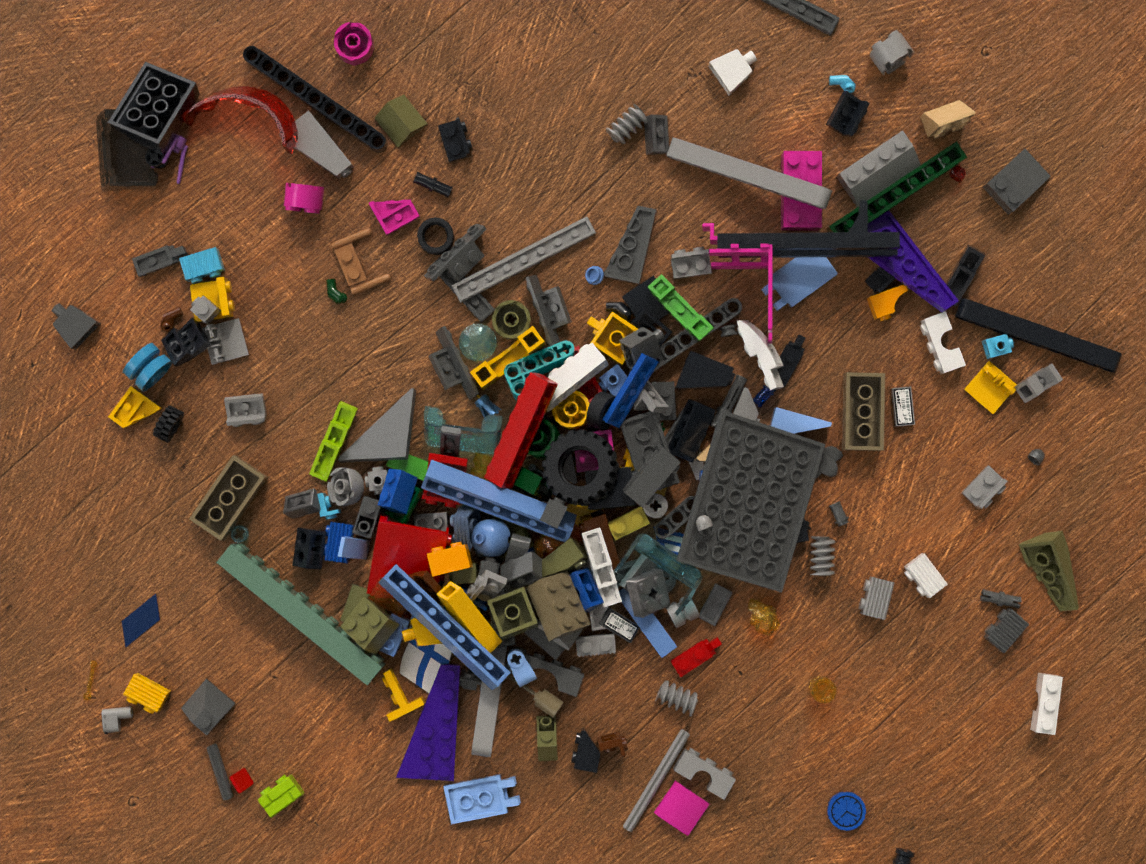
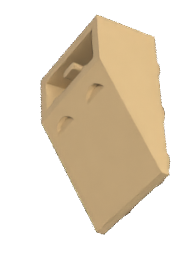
[920,100,975,139]

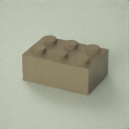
[526,571,591,641]

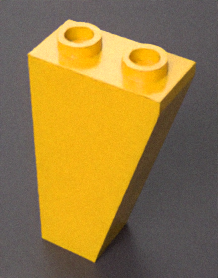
[436,581,502,653]

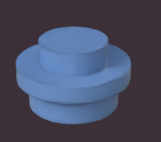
[585,266,604,285]

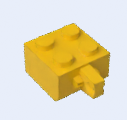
[587,312,638,366]

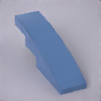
[619,588,677,658]

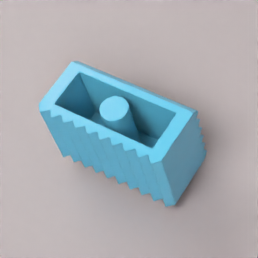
[179,247,225,284]

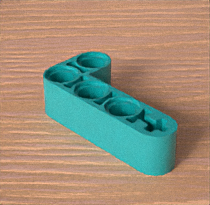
[504,340,575,401]

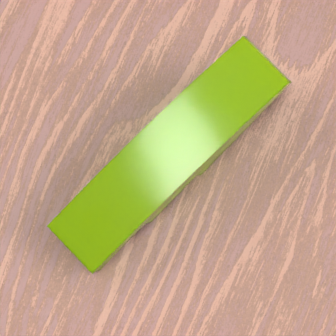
[309,401,358,482]

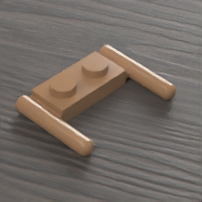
[331,228,391,296]

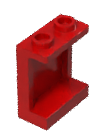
[422,453,469,508]

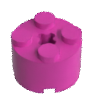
[334,22,374,66]
[284,183,324,214]

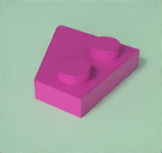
[369,200,420,236]

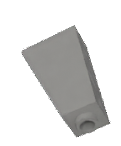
[279,110,354,179]

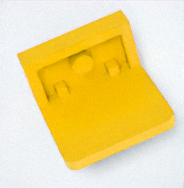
[190,277,235,322]

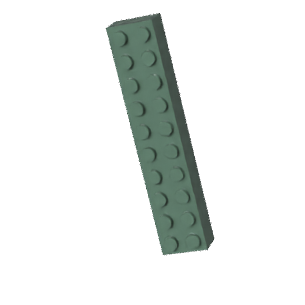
[216,543,385,685]

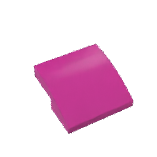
[654,780,709,836]

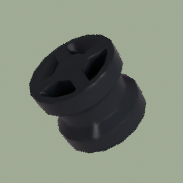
[145,150,169,169]
[892,848,915,864]

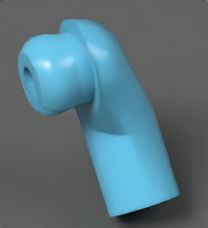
[829,75,856,93]

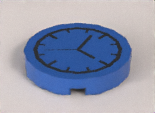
[827,791,866,831]

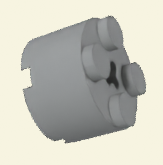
[869,30,915,75]

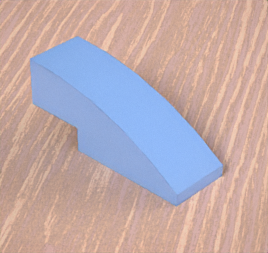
[338,536,371,559]

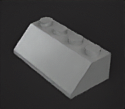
[836,130,921,207]

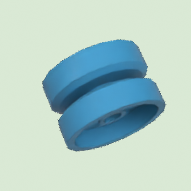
[123,343,172,392]

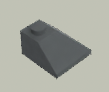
[181,679,236,735]

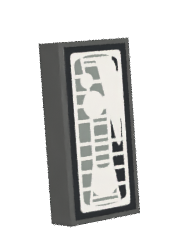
[599,607,640,643]

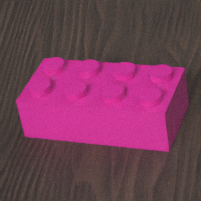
[781,151,822,231]

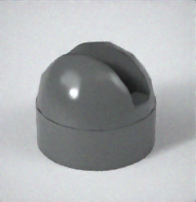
[1027,449,1045,466]

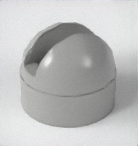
[696,515,713,531]

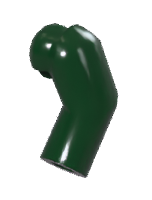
[326,279,347,304]

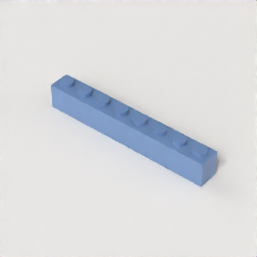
[421,460,577,543]
[378,564,511,690]

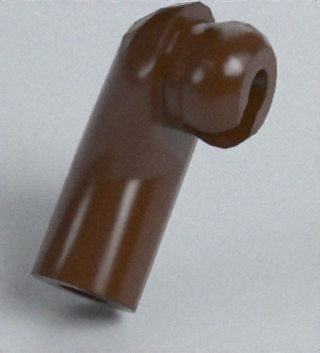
[160,306,183,332]

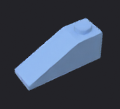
[769,407,832,434]

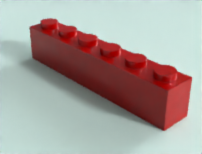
[484,372,558,488]

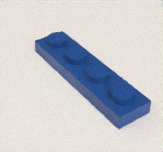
[602,353,659,428]

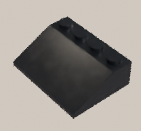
[108,62,200,155]

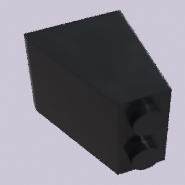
[675,351,735,390]

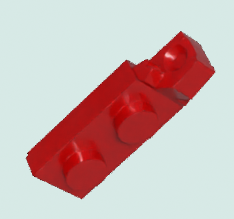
[670,637,722,677]

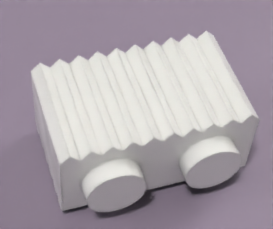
[904,553,948,598]

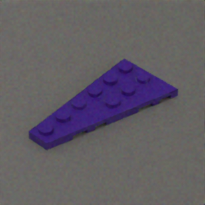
[868,211,959,313]
[396,664,460,781]

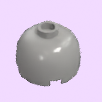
[327,467,364,506]

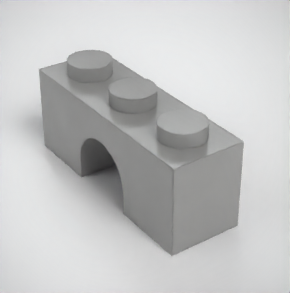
[673,748,736,800]

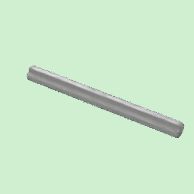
[623,729,690,832]

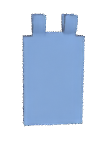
[761,257,838,311]
[443,774,521,824]

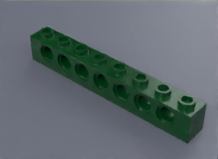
[826,141,967,233]

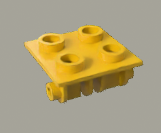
[964,361,1017,414]

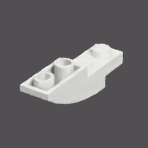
[737,320,784,390]

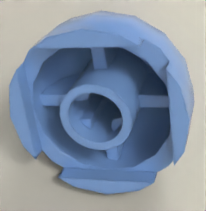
[471,518,510,557]

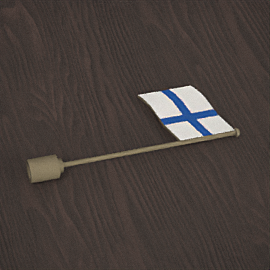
[400,639,563,718]

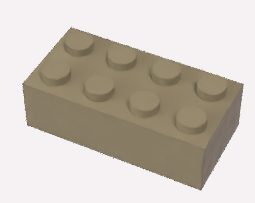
[842,372,885,451]
[189,455,268,541]

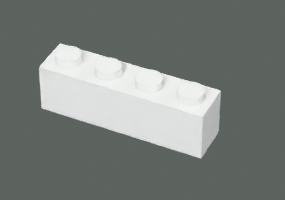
[546,343,609,412]

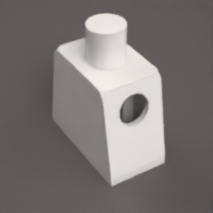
[708,49,757,96]

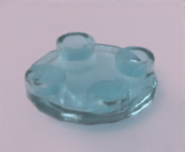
[459,324,497,362]

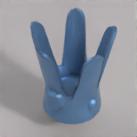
[474,394,501,422]

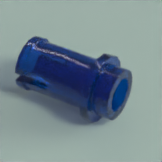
[753,385,776,408]

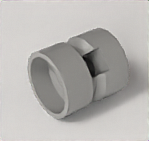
[666,594,700,628]

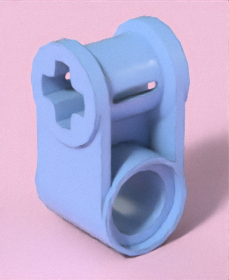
[507,648,537,687]

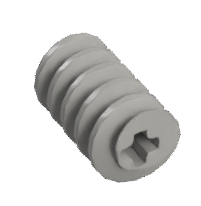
[606,103,648,145]
[643,494,668,518]
[810,536,835,576]
[655,680,698,717]

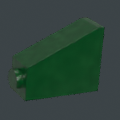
[514,467,553,502]

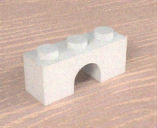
[920,311,966,374]
[1030,673,1063,735]

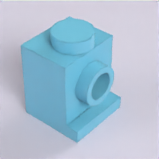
[982,334,1014,359]

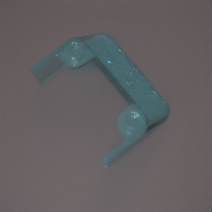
[613,533,703,616]

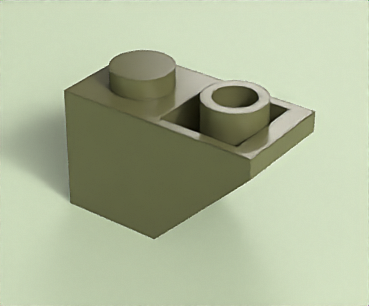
[537,715,558,761]

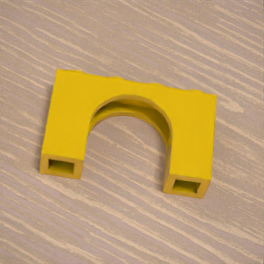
[470,326,545,390]

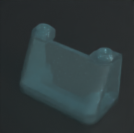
[424,406,504,454]

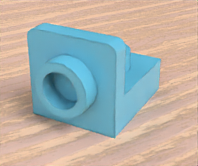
[317,493,341,520]

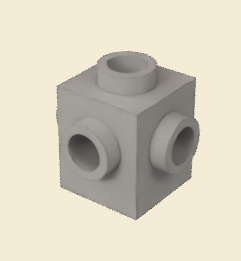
[365,467,388,494]

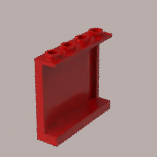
[367,515,452,598]

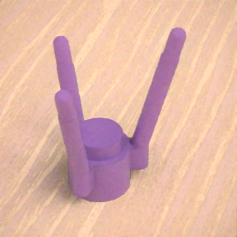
[151,134,188,184]

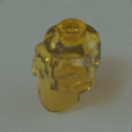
[748,598,780,636]

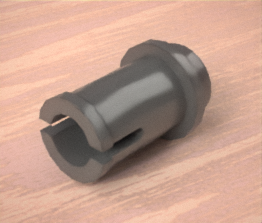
[829,501,849,527]

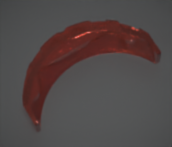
[181,86,298,154]

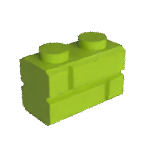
[258,774,305,818]

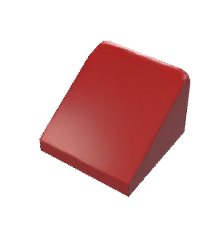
[229,768,254,794]

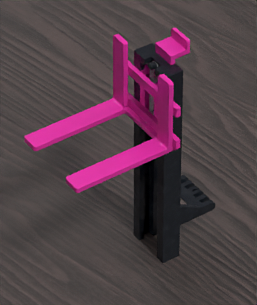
[702,200,900,344]

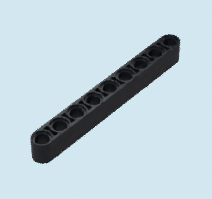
[243,46,388,153]
[955,298,1122,373]

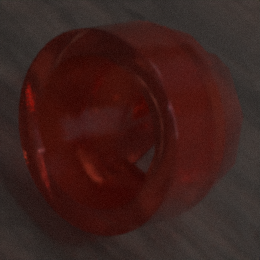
[949,166,966,183]

